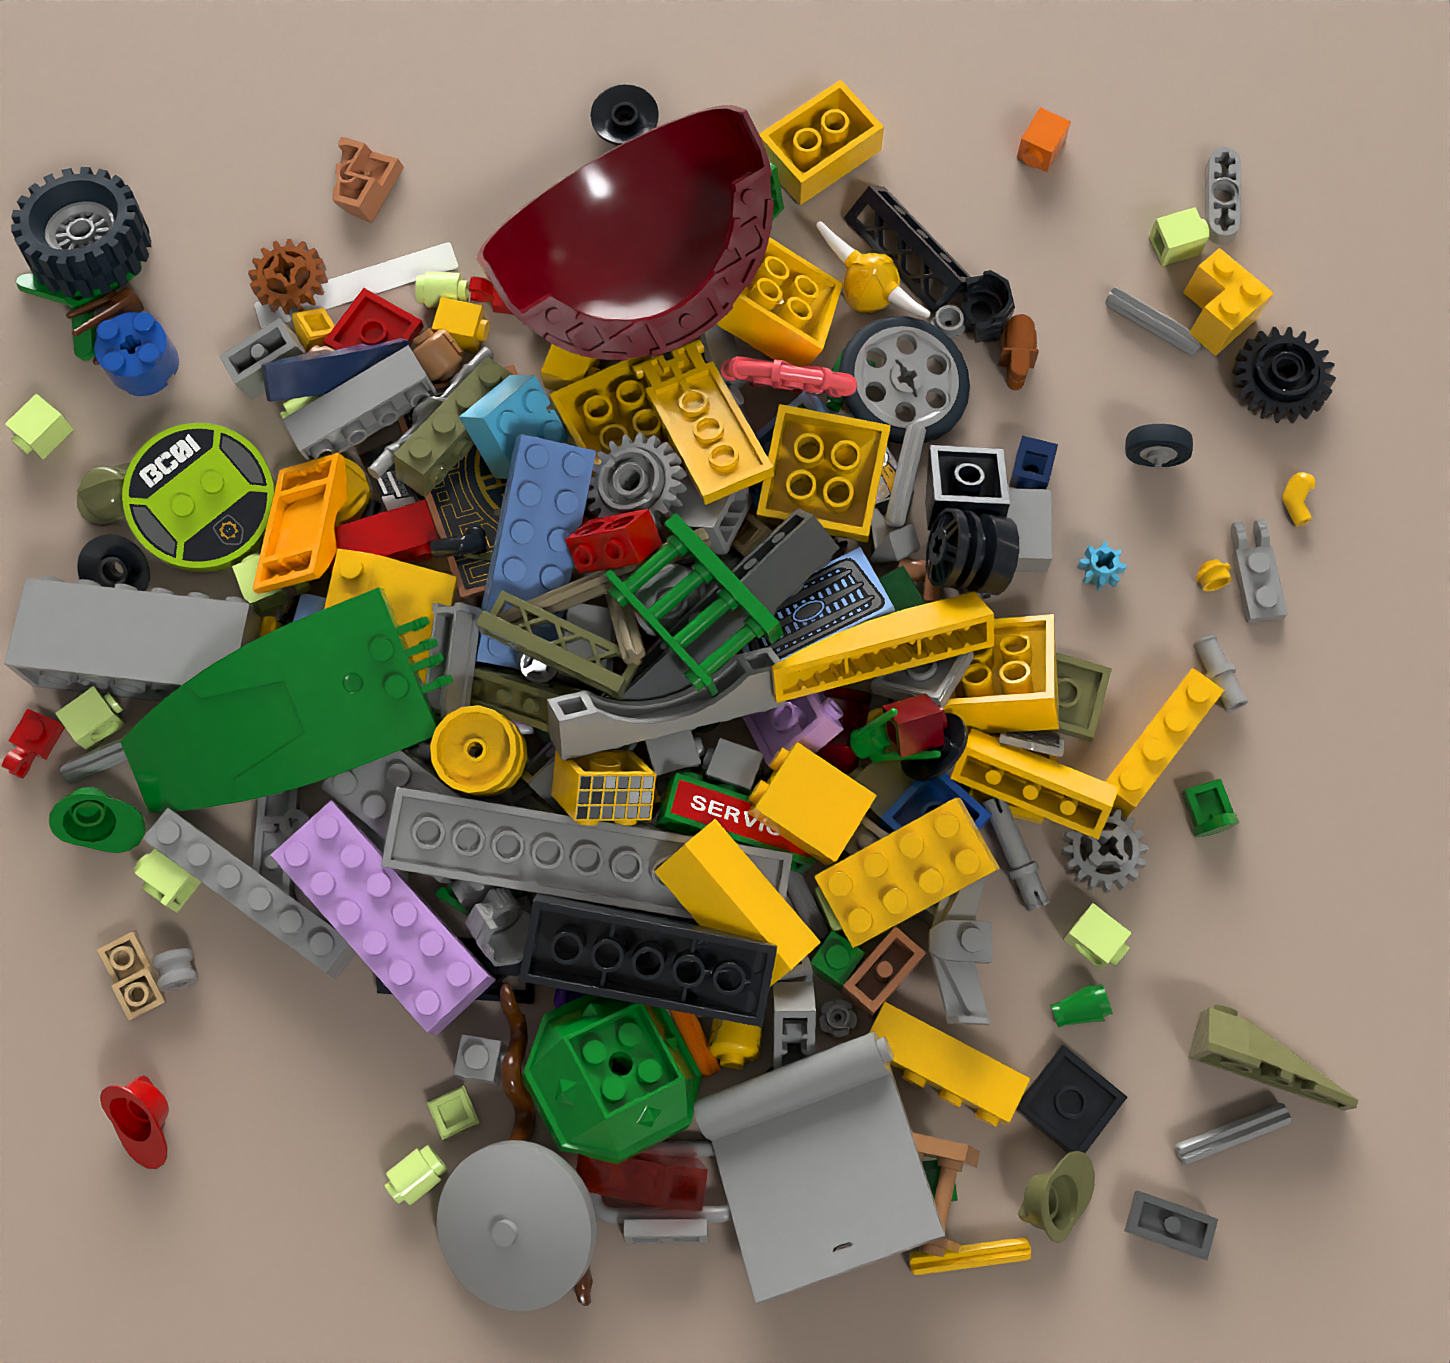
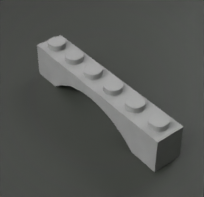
[547,647,785,761]
[143,808,356,980]

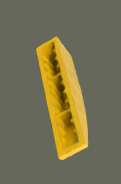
[771,591,994,703]

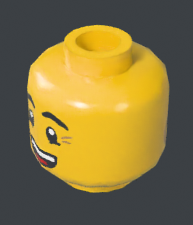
[708,1018,763,1070]

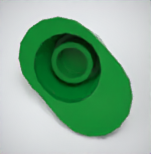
[49,787,146,853]

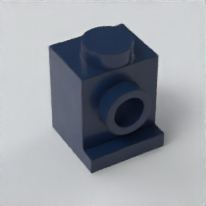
[1009,435,1058,490]

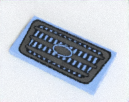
[742,547,895,661]

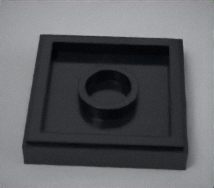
[1015,1045,1128,1154]

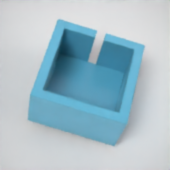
[459,375,569,479]

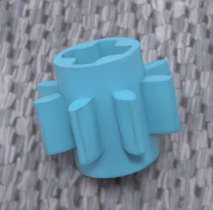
[1077,542,1127,591]

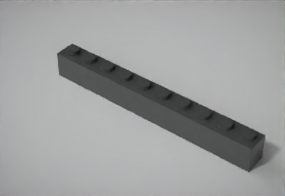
[521,508,839,814]

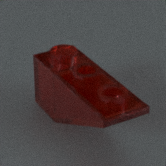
[576,1153,708,1211]

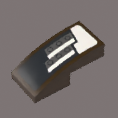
[359,441,419,512]

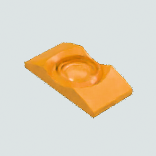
[252,452,347,594]

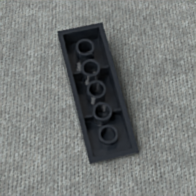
[518,893,778,1027]

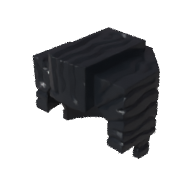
[960,270,1015,343]

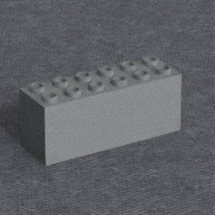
[4,575,263,702]

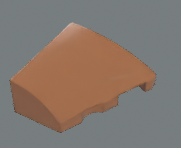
[332,137,404,223]

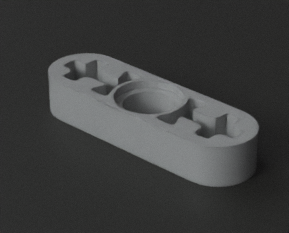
[1205,147,1241,245]

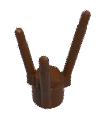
[66,287,144,365]

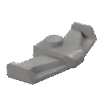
[928,877,992,1026]

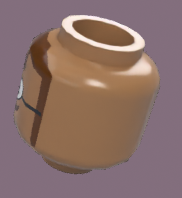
[412,328,464,383]

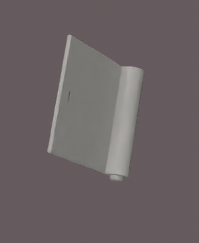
[693,1032,946,1304]

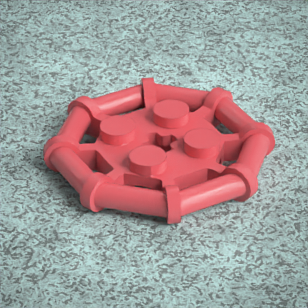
[721,356,858,398]

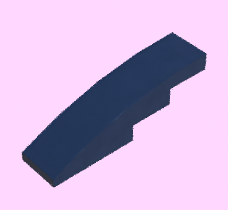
[261,338,410,402]

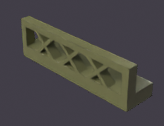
[476,590,642,701]
[470,660,585,733]

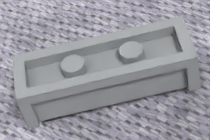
[425,602,482,722]

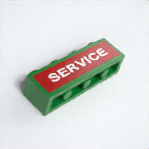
[655,772,815,874]

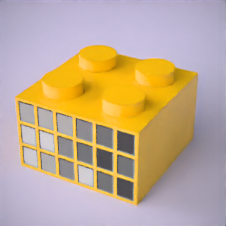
[551,750,656,826]

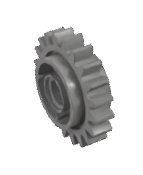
[587,433,687,530]

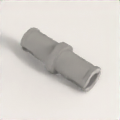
[1193,634,1248,712]

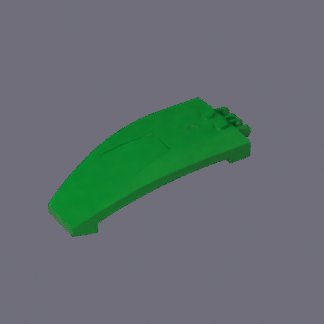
[120,587,454,812]

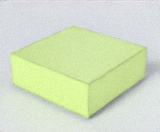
[427,1085,481,1141]

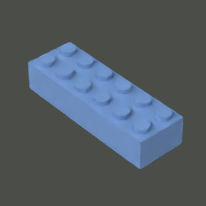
[476,434,596,669]

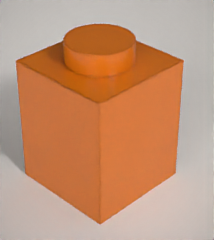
[1017,107,1071,172]

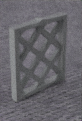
[999,731,1064,757]

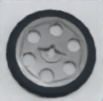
[839,316,970,445]

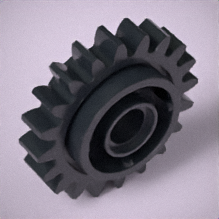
[1231,327,1336,424]

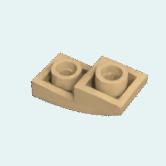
[97,930,167,1021]

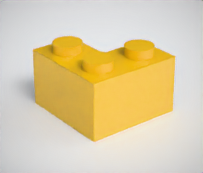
[1183,248,1274,356]

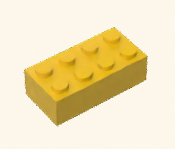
[814,798,1000,948]

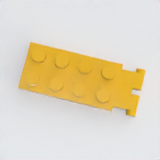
[632,339,774,505]

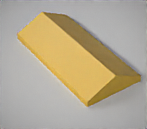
[654,819,821,987]

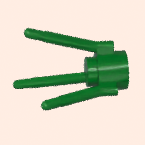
[850,708,941,764]

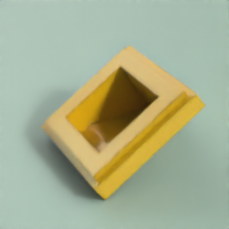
[292,307,335,353]

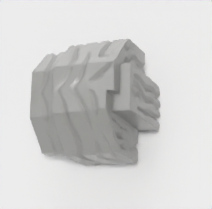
[465,887,532,967]

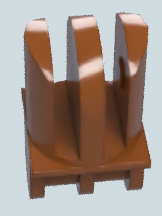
[998,314,1039,391]

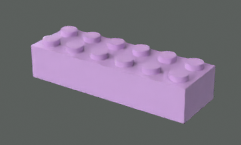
[271,801,496,1036]

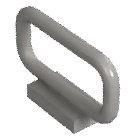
[585,1140,732,1244]

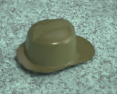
[77,463,130,525]
[1018,1151,1095,1243]

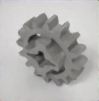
[1061,809,1149,893]

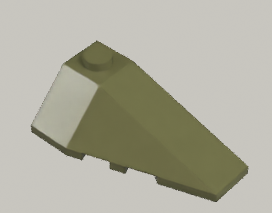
[1188,1005,1358,1111]

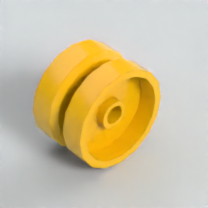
[430,705,527,797]

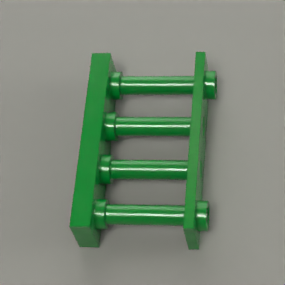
[605,513,784,697]

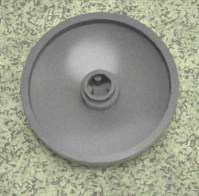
[437,1140,597,1311]

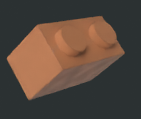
[841,926,926,1019]

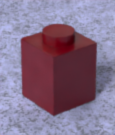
[882,693,947,758]

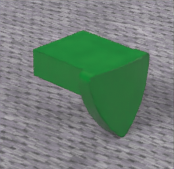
[1182,779,1239,837]

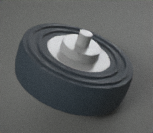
[1125,424,1193,468]

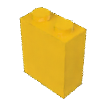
[748,742,877,866]

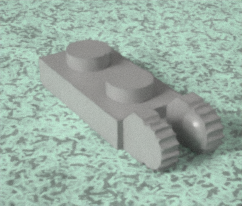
[1230,519,1288,623]

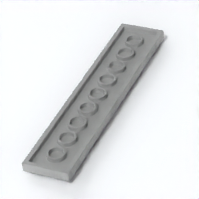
[381,787,793,920]

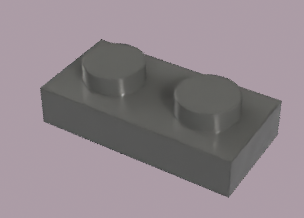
[1124,1191,1218,1260]

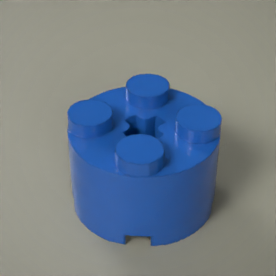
[94,312,179,396]

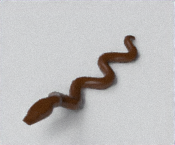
[500,983,593,1306]

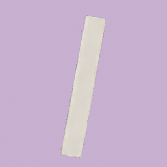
[254,242,458,329]

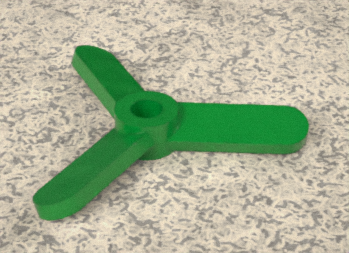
[16,260,142,361]

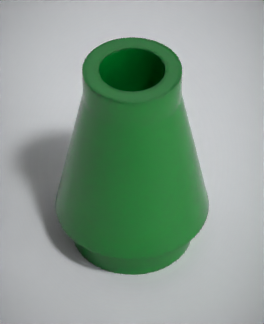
[1050,983,1113,1028]

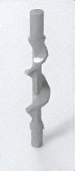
[368,347,494,479]

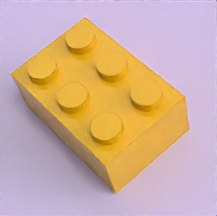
[759,79,884,206]

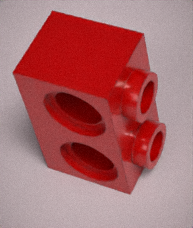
[565,509,662,574]

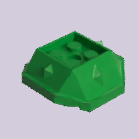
[521,994,702,1164]

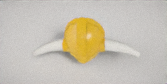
[816,221,930,318]

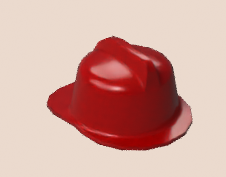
[100,1075,169,1169]

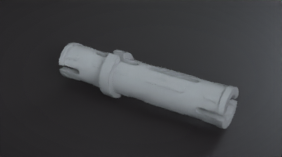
[981,797,1050,911]

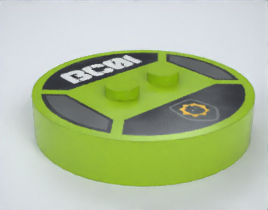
[122,422,276,573]

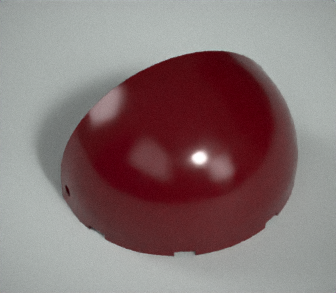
[477,105,774,360]

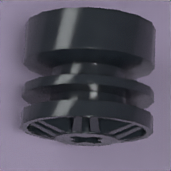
[926,508,1019,596]

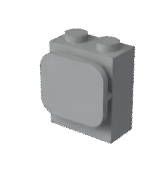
[657,473,753,563]

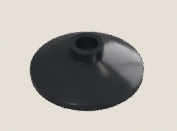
[590,84,659,146]
[77,534,150,591]
[900,713,968,782]

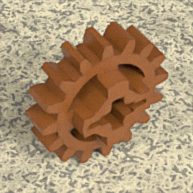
[248,239,328,315]

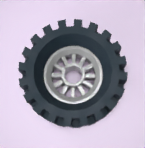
[11,167,151,298]

